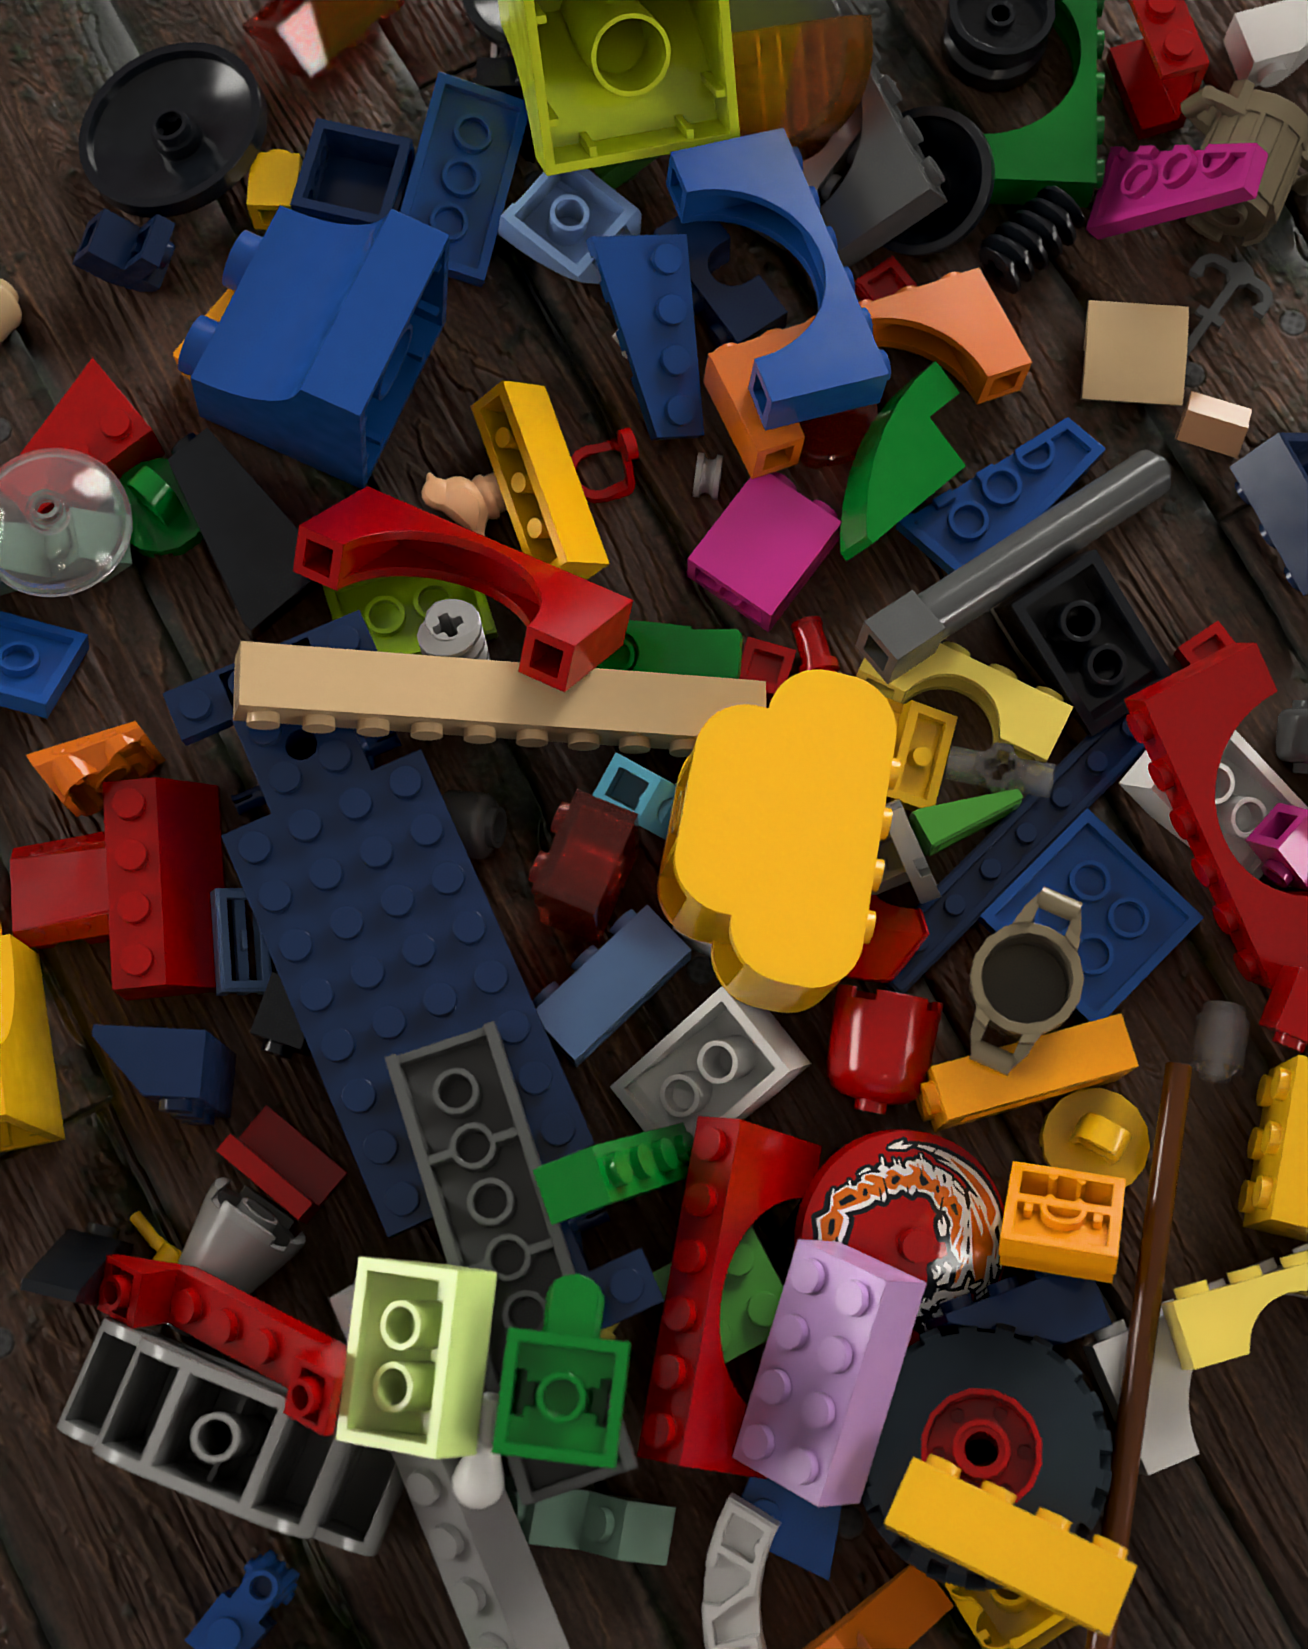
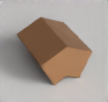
[1175,391,1252,458]

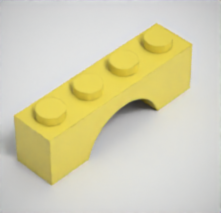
[856,641,1073,774]
[1161,1250,1308,1370]

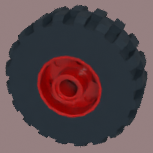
[861,1323,1113,1591]

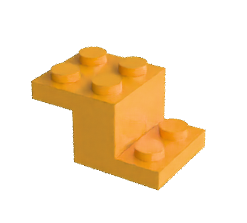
[998,1161,1126,1283]

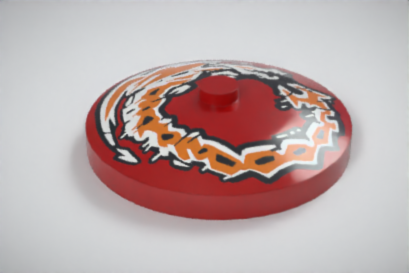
[794,1129,1005,1347]

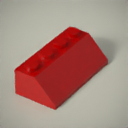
[102,777,226,1001]

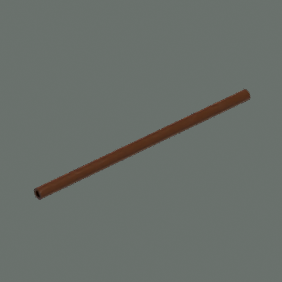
[1085,1062,1193,1649]

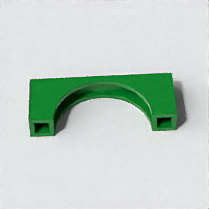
[984,0,1105,208]

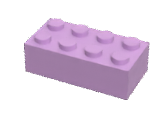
[732,1239,927,1507]

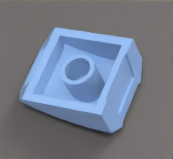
[498,169,642,284]

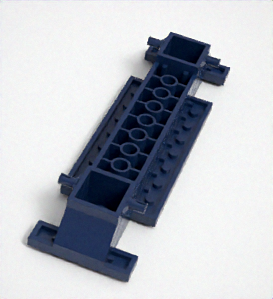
[162,610,665,1384]

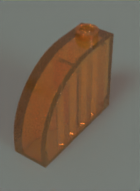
[732,15,873,149]

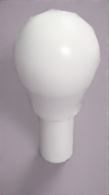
[452,1392,505,1509]

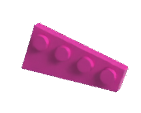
[1086,143,1269,240]

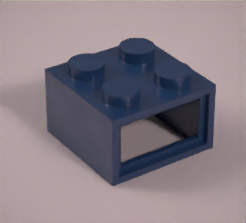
[290,118,415,225]

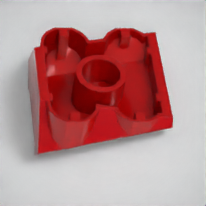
[10,831,110,949]

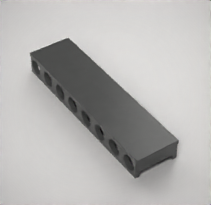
[384,1021,638,1506]

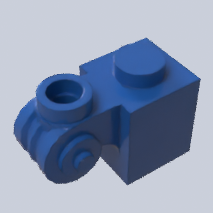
[185,1549,300,1649]

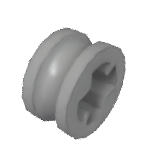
[693,452,724,500]

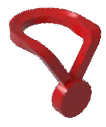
[571,427,639,503]

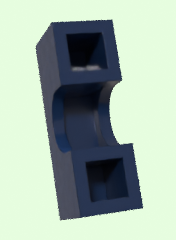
[654,216,788,349]

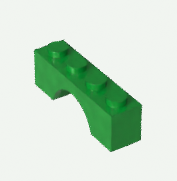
[532,1122,694,1225]

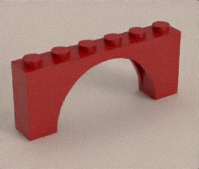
[293,486,633,692]
[1124,643,1308,989]
[637,1116,822,1479]

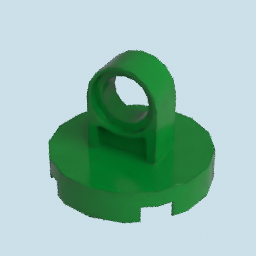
[109,458,203,558]

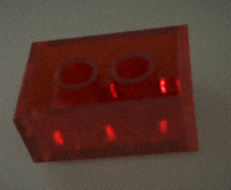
[528,789,639,946]

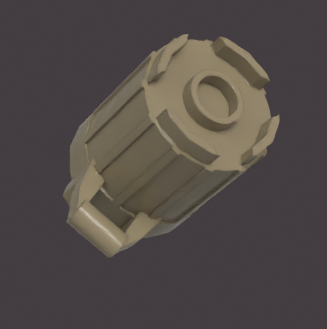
[1181,79,1308,246]
[968,886,1084,1076]

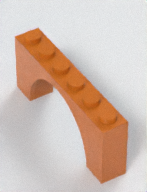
[703,267,1032,479]

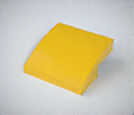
[885,697,958,811]

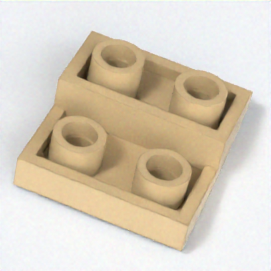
[1080,300,1189,406]

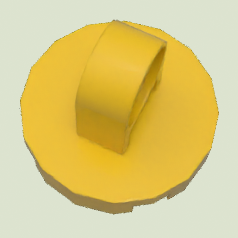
[1039,1088,1150,1187]

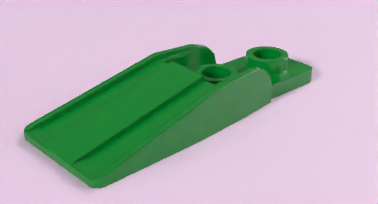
[596,620,743,679]

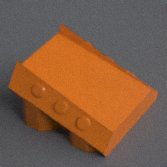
[26,721,166,817]

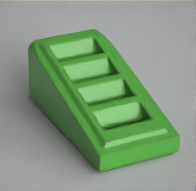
[908,789,1024,857]

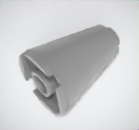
[167,1177,306,1337]

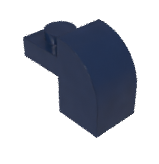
[72,208,176,292]

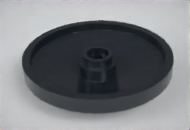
[78,42,268,218]

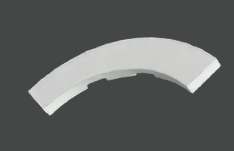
[701,1492,781,1649]

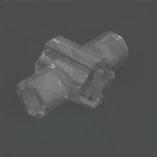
[946,742,1056,798]

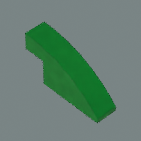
[840,361,966,561]

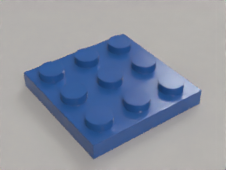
[977,808,1204,1023]

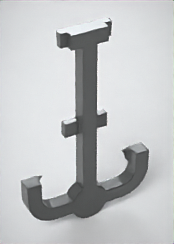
[1185,253,1273,378]

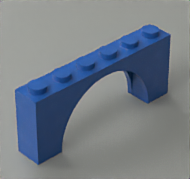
[666,128,891,430]

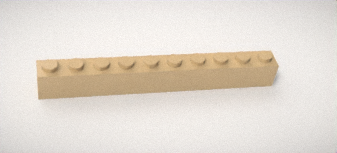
[233,641,767,757]

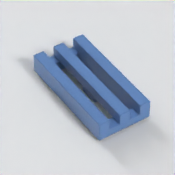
[210,888,272,996]

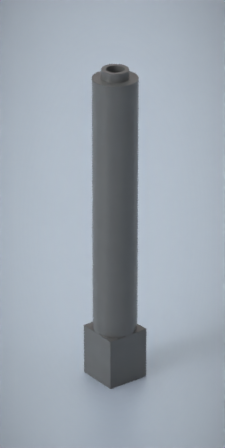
[855,450,1171,684]

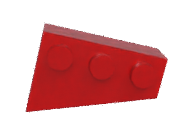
[0,357,165,528]

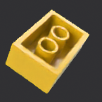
[1238,1055,1308,1242]

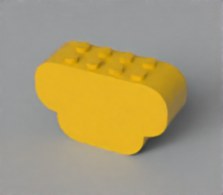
[657,670,901,1013]

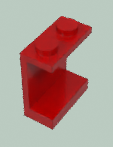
[1106,0,1210,140]

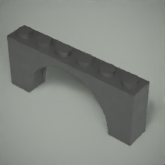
[729,0,948,268]

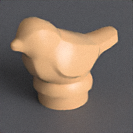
[422,472,507,536]

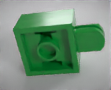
[492,1274,631,1469]

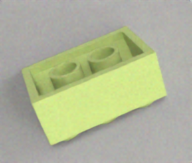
[336,1257,497,1459]

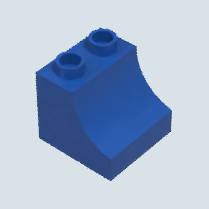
[178,205,450,489]

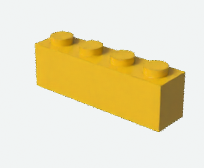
[471,380,610,580]
[884,1454,1137,1638]

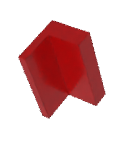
[216,1105,349,1224]

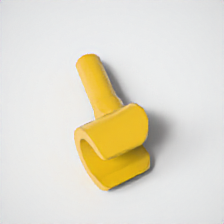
[129,1211,182,1264]

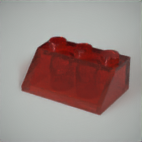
[241,0,405,78]

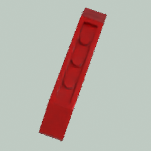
[97,1254,347,1436]

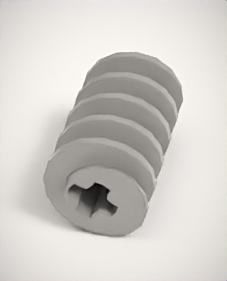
[417,599,491,660]

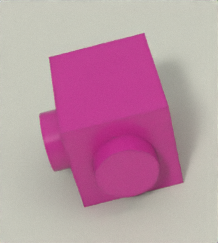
[1245,803,1308,891]

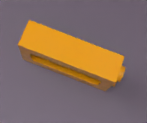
[915,1013,1139,1132]

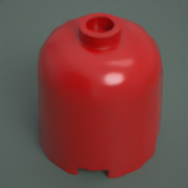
[826,984,943,1115]

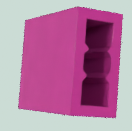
[687,472,841,632]

